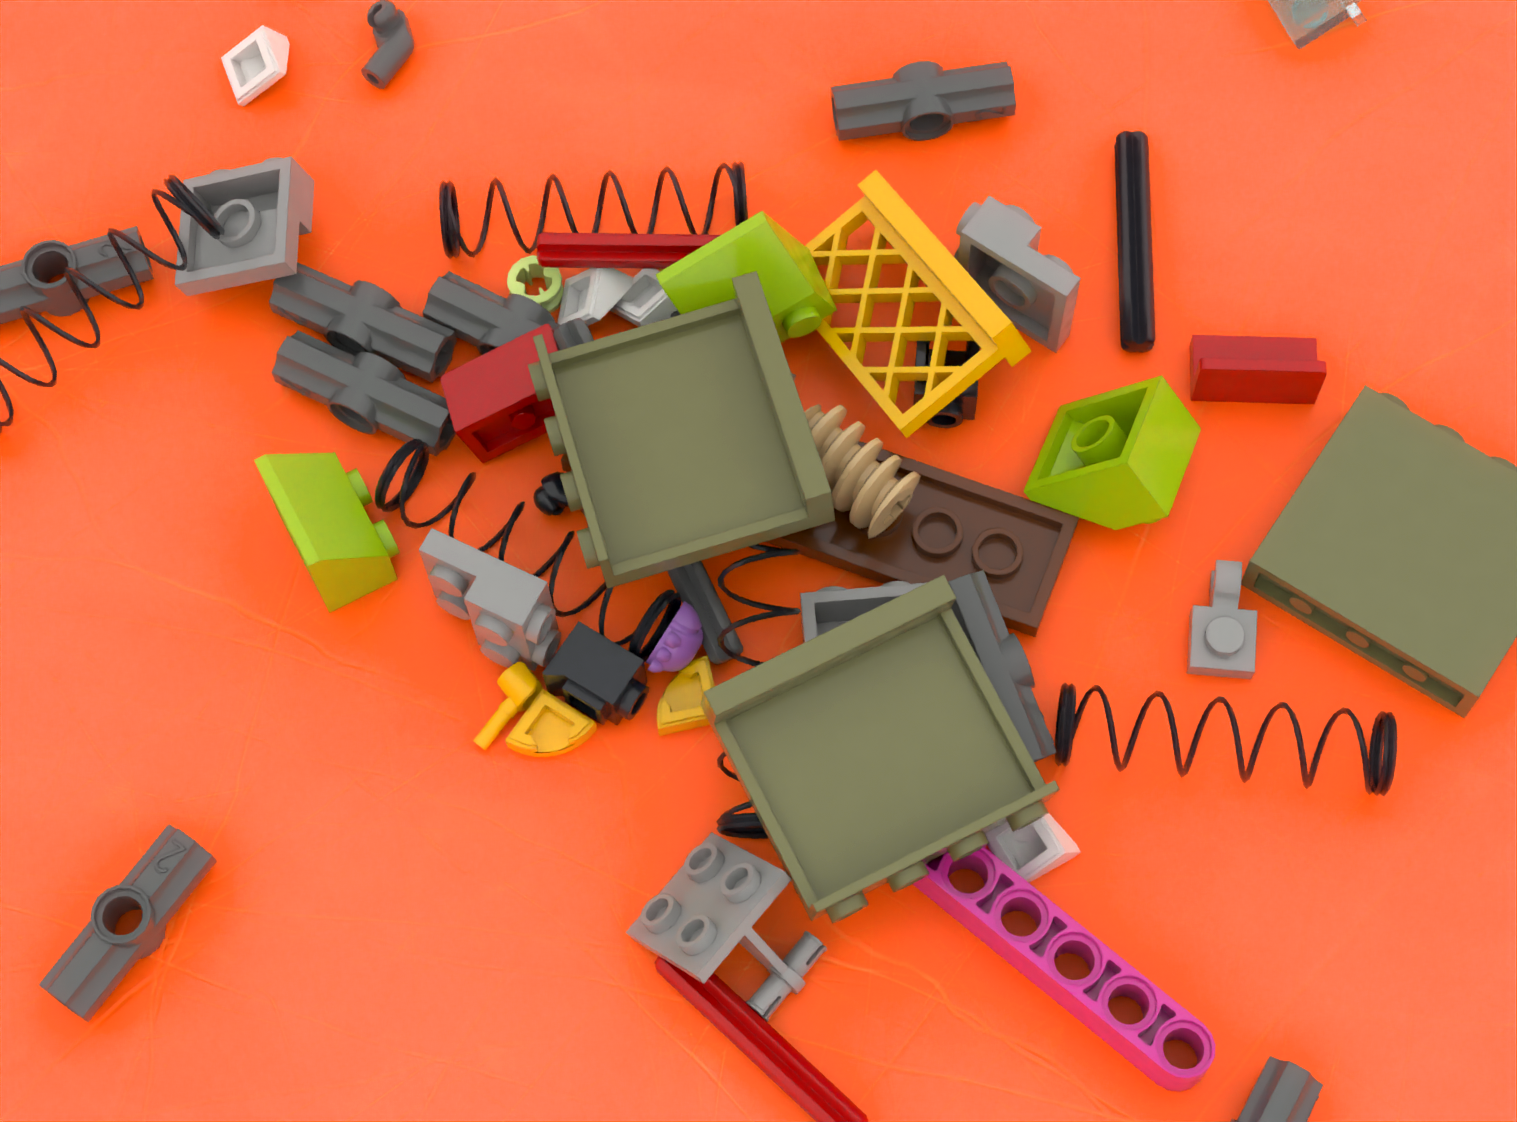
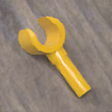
[473,662,542,751]

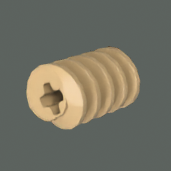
[805,404,921,539]

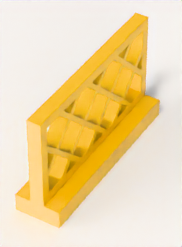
[805,170,1031,438]

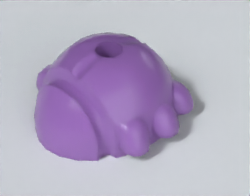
[646,601,703,673]

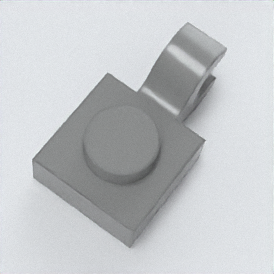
[1187,560,1258,679]

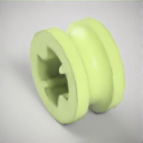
[507,255,564,314]

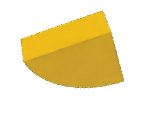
[657,655,715,736]
[505,689,597,757]

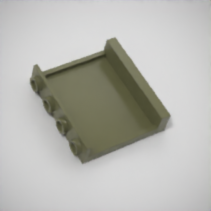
[528,271,835,589]
[1241,385,1517,718]
[701,575,1060,923]

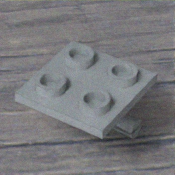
[626,832,827,1022]

